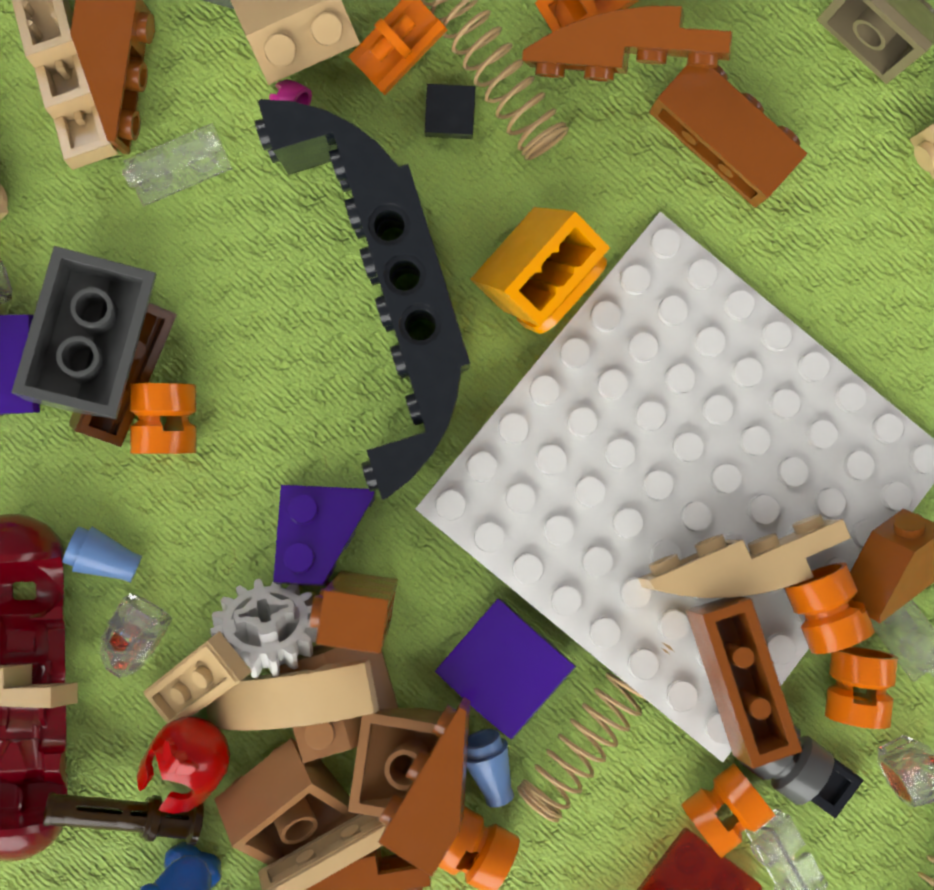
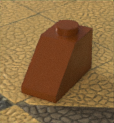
[850,508,934,623]

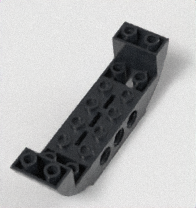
[254,99,470,500]

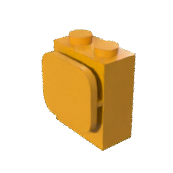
[470,207,610,334]

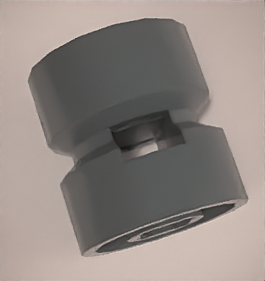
[738,725,834,805]

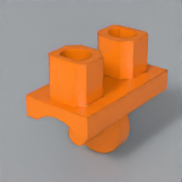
[348,0,447,95]

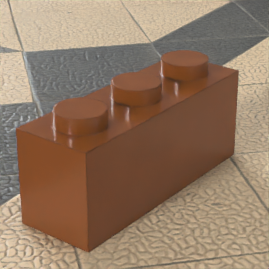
[649,65,808,208]
[309,571,397,654]
[686,597,802,769]

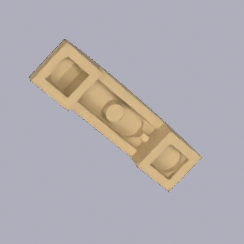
[206,660,379,731]

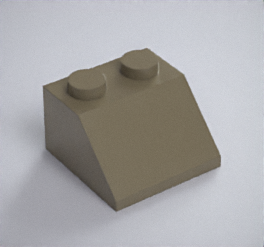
[817,0,934,84]

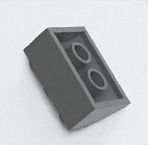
[11,246,157,419]

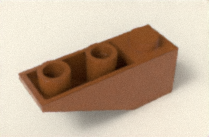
[70,0,155,154]
[378,697,470,877]

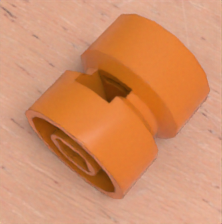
[130,383,196,454]
[784,562,875,655]
[825,646,898,729]
[681,763,776,858]
[438,806,520,890]

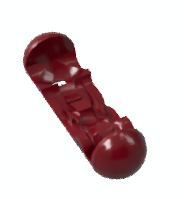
[0,514,68,861]

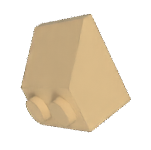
[230,0,360,85]

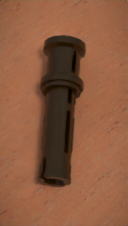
[43,792,204,845]

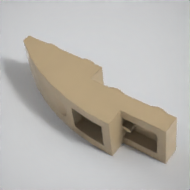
[638,514,851,598]

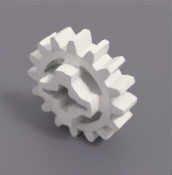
[210,579,318,678]

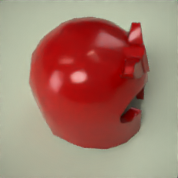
[137,717,230,814]

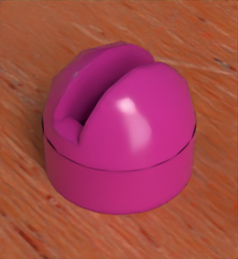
[269,79,312,106]

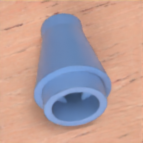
[62,526,142,583]
[467,729,514,807]

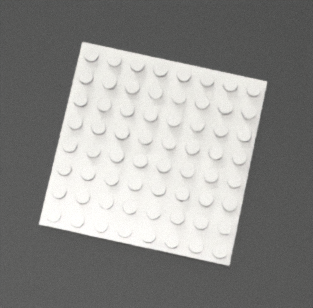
[415,212,934,762]

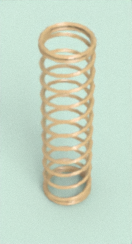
[421,0,569,160]
[517,642,674,822]

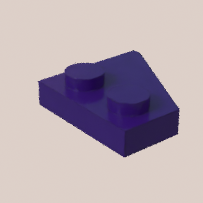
[273,485,375,586]

